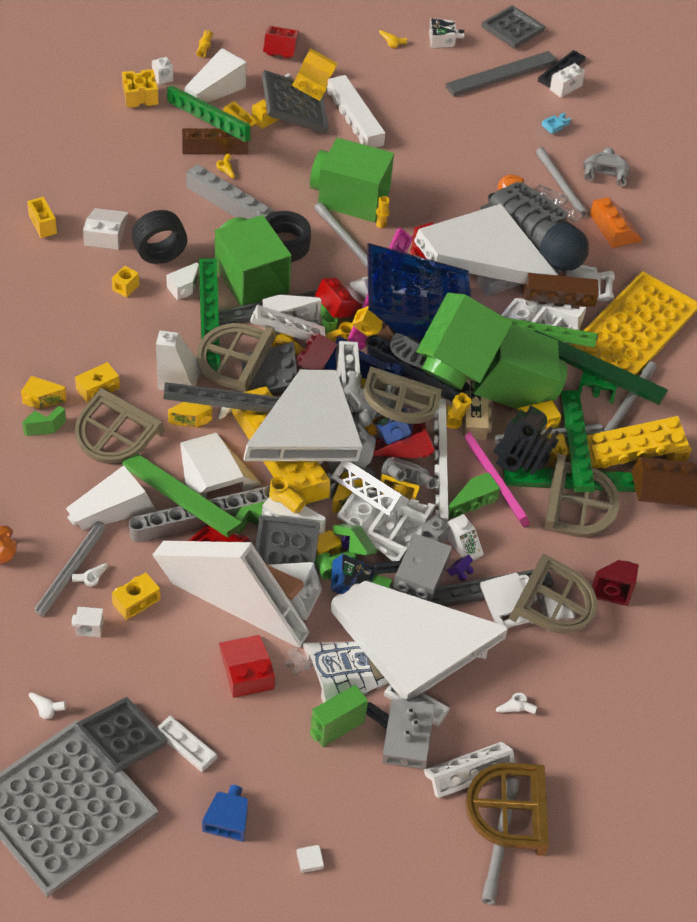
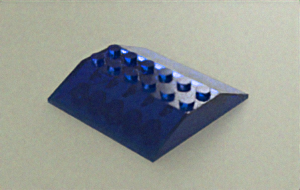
[367,243,471,340]

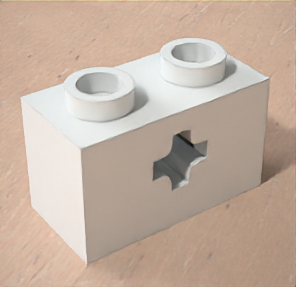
[550,63,585,97]

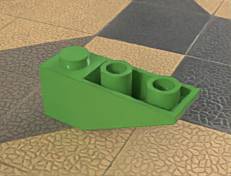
[448,472,500,520]

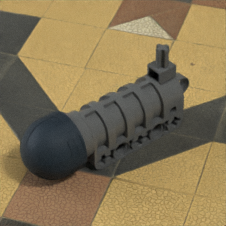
[480,182,589,271]

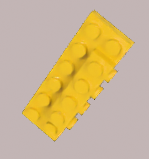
[587,416,689,469]

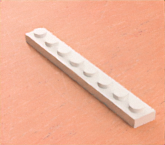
[433,399,448,523]

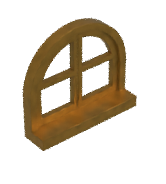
[466,763,549,856]

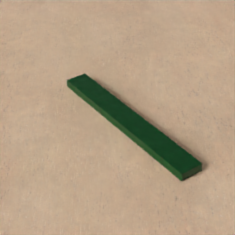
[534,330,668,405]

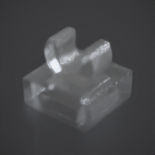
[284,647,313,675]

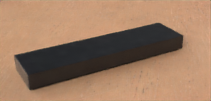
[538,50,586,88]

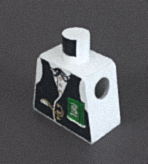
[429,18,464,48]

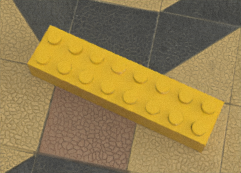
[232,386,330,504]

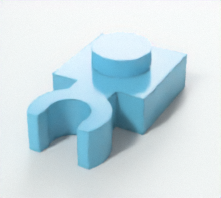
[542,113,571,134]

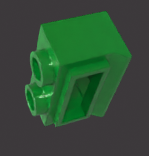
[578,371,617,403]

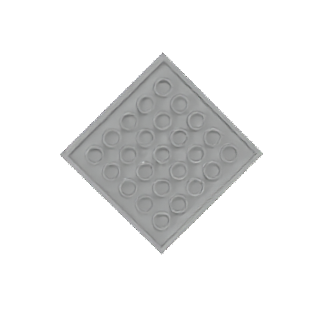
[0,719,159,897]

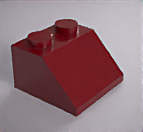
[297,332,337,370]
[591,560,639,606]

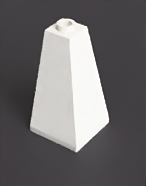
[185,48,246,103]
[156,330,200,390]
[66,466,156,530]
[269,562,322,620]

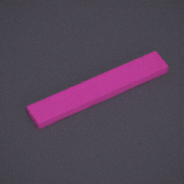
[464,432,530,527]

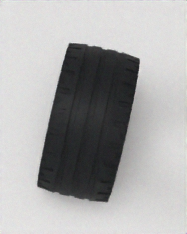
[132,210,188,264]
[265,211,311,262]

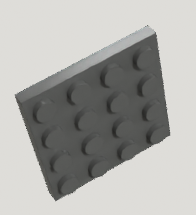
[262,70,329,133]

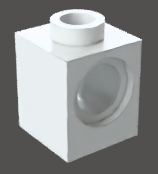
[152,57,173,85]
[72,607,104,638]

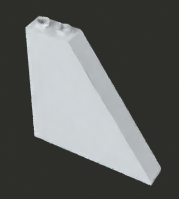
[414,204,558,284]
[244,370,362,461]
[153,541,310,647]
[331,581,508,702]

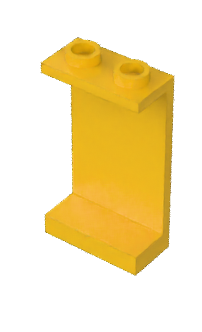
[292,48,338,101]

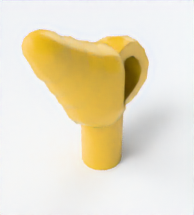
[379,30,407,49]
[216,154,235,178]

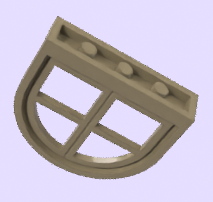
[197,323,276,392]
[364,367,442,424]
[75,388,164,464]
[543,454,620,537]
[508,553,597,634]

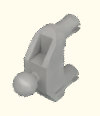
[583,147,630,187]
[344,372,396,427]
[327,421,376,483]
[382,457,438,489]

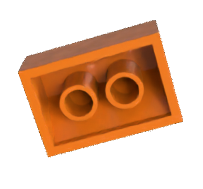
[590,197,642,248]

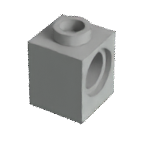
[421,515,450,543]

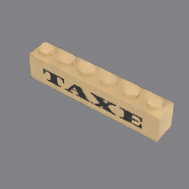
[464,380,492,440]

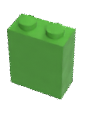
[310,685,368,747]

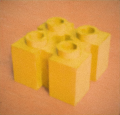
[122,69,159,107]

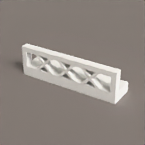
[250,305,325,341]
[331,461,409,516]
[424,742,516,798]

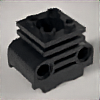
[493,405,560,476]

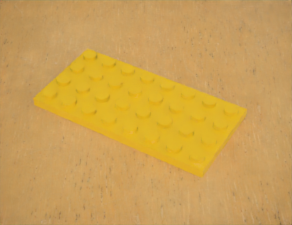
[570,271,697,375]

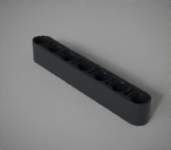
[366,335,470,402]

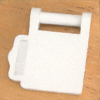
[566,265,615,303]
[480,573,537,628]

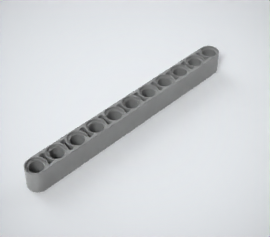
[129,473,337,542]

